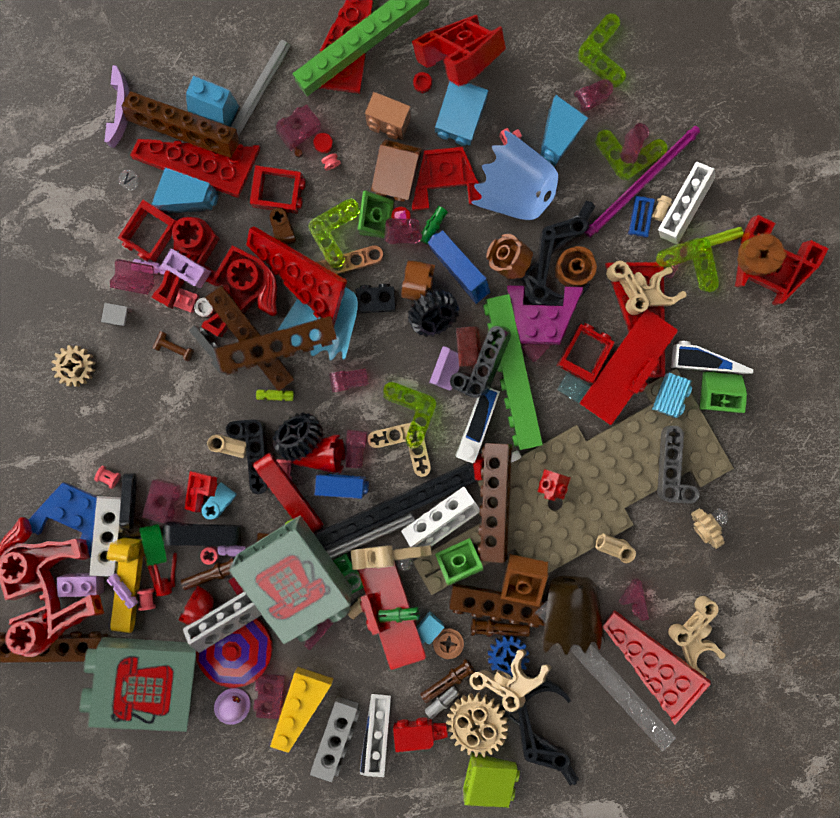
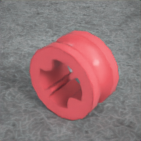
[321,153,341,170]
[200,546,219,565]

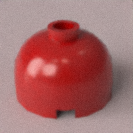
[178,586,214,625]

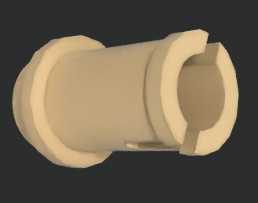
[652,195,672,222]
[348,595,364,620]

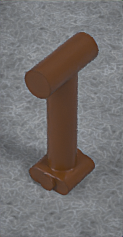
[152,331,194,361]

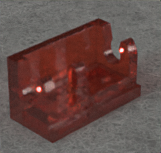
[456,326,480,367]

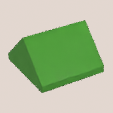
[358,191,394,238]
[435,538,484,585]

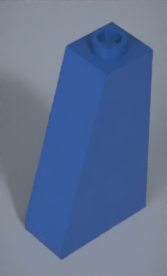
[428,230,490,304]

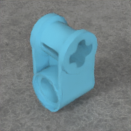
[202,482,237,520]

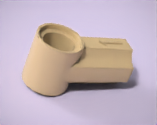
[207,434,247,458]
[595,533,636,563]

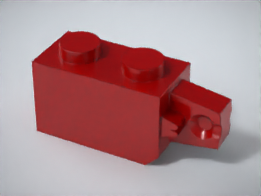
[393,717,448,752]

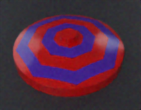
[196,618,273,688]

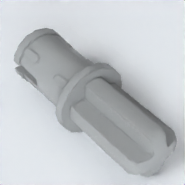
[425,686,459,719]

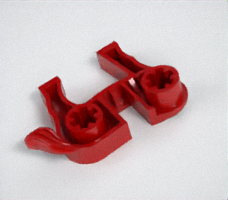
[151,217,277,338]
[0,517,104,657]

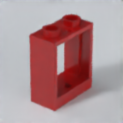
[250,165,306,214]
[118,200,176,262]
[556,323,615,384]

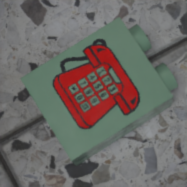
[229,515,352,644]
[80,637,196,732]

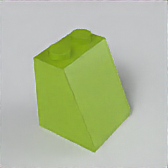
[463,752,520,807]

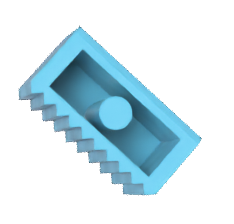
[652,373,692,418]

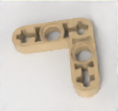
[368,422,431,477]

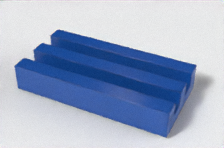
[628,196,655,238]

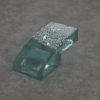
[557,374,590,404]

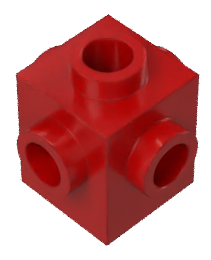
[537,469,571,501]

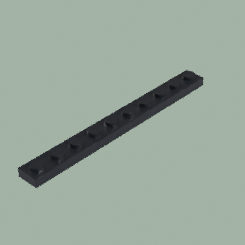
[314,462,478,550]

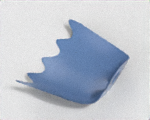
[472,130,558,220]

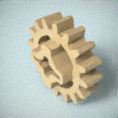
[51,345,96,387]
[691,508,725,549]

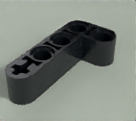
[450,326,511,398]
[226,419,269,495]
[163,522,241,546]

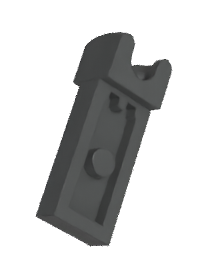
[189,325,225,374]

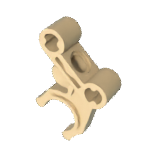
[606,261,687,315]
[350,545,432,570]
[668,596,725,677]
[470,649,551,711]

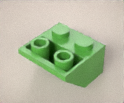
[700,371,747,413]

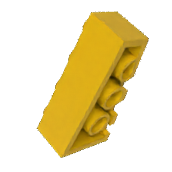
[270,667,333,753]

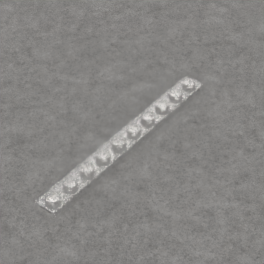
[535,600,676,751]

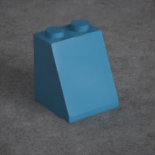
[186,76,239,127]
[435,81,488,146]
[540,95,588,166]
[152,167,219,214]

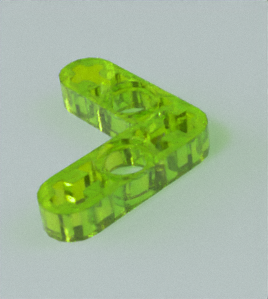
[578,13,626,87]
[595,130,667,180]
[308,199,360,268]
[656,237,719,292]
[383,382,436,449]

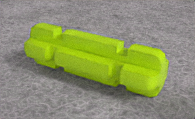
[256,389,294,401]

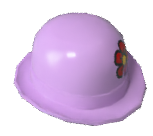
[214,688,251,725]

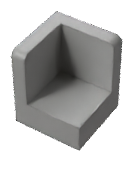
[101,303,133,326]

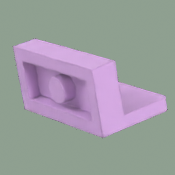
[429,346,464,390]

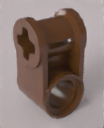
[269,208,296,245]

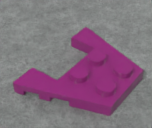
[507,286,583,345]

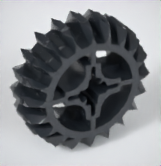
[408,289,460,337]
[272,412,324,462]

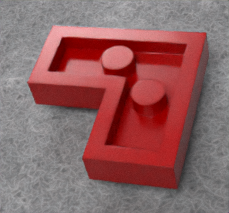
[184,471,217,512]

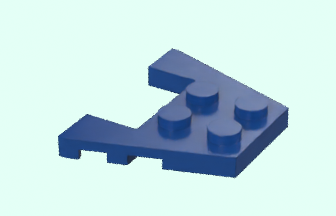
[29,482,97,558]

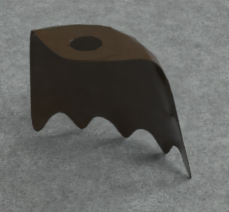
[543,576,605,655]

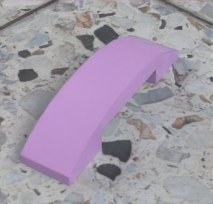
[104,65,129,148]

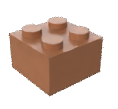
[365,92,411,140]

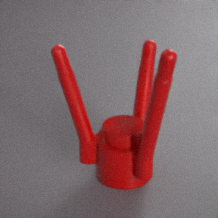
[143,553,177,596]

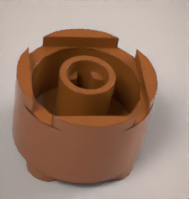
[486,234,533,279]
[737,234,786,276]
[555,246,597,287]
[401,260,435,300]

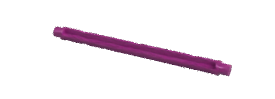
[585,126,701,238]

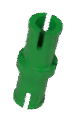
[418,206,448,245]
[378,607,420,623]

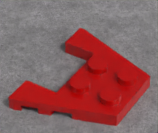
[412,147,482,211]

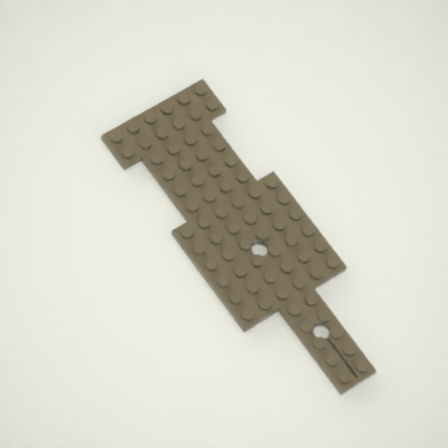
[413,369,734,595]

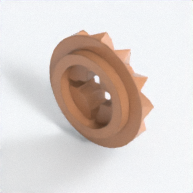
[433,628,464,659]

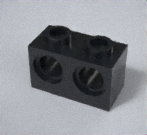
[355,284,396,314]

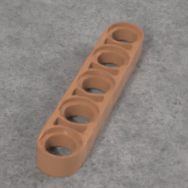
[317,246,383,275]

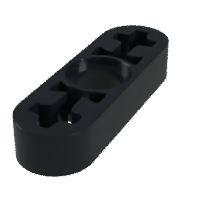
[119,473,137,529]

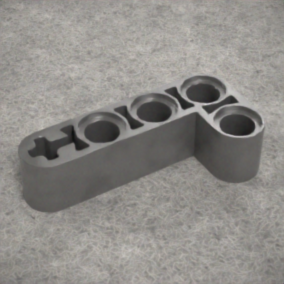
[657,425,699,503]

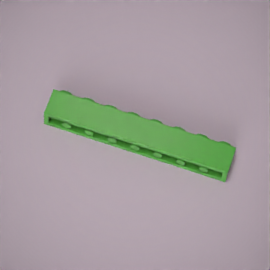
[292,0,429,96]
[483,294,543,450]

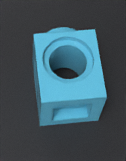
[417,611,445,645]

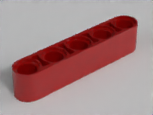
[253,453,324,533]

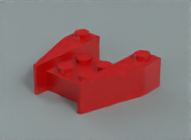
[412,15,506,87]
[735,215,829,305]

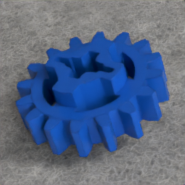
[488,635,530,678]

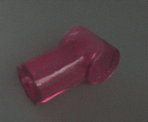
[619,123,650,163]
[329,368,369,393]
[345,430,367,468]

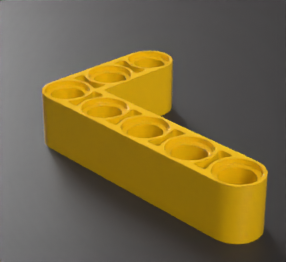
[107,538,144,633]

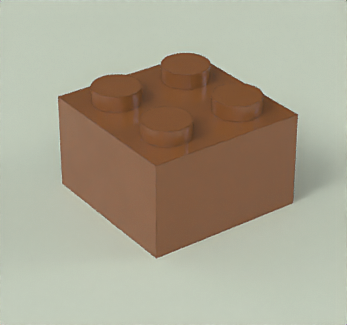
[501,554,548,607]

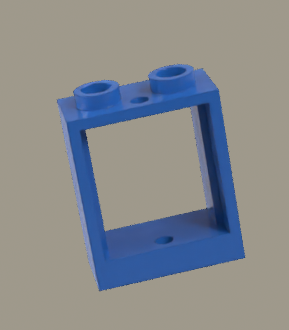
[315,473,369,499]

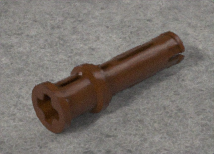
[181,557,235,591]
[471,618,530,637]
[420,659,475,704]

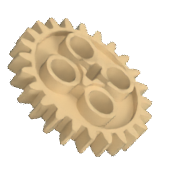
[446,693,509,757]

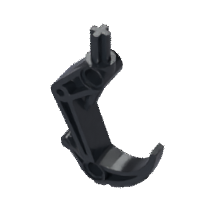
[519,200,596,306]
[499,674,579,786]

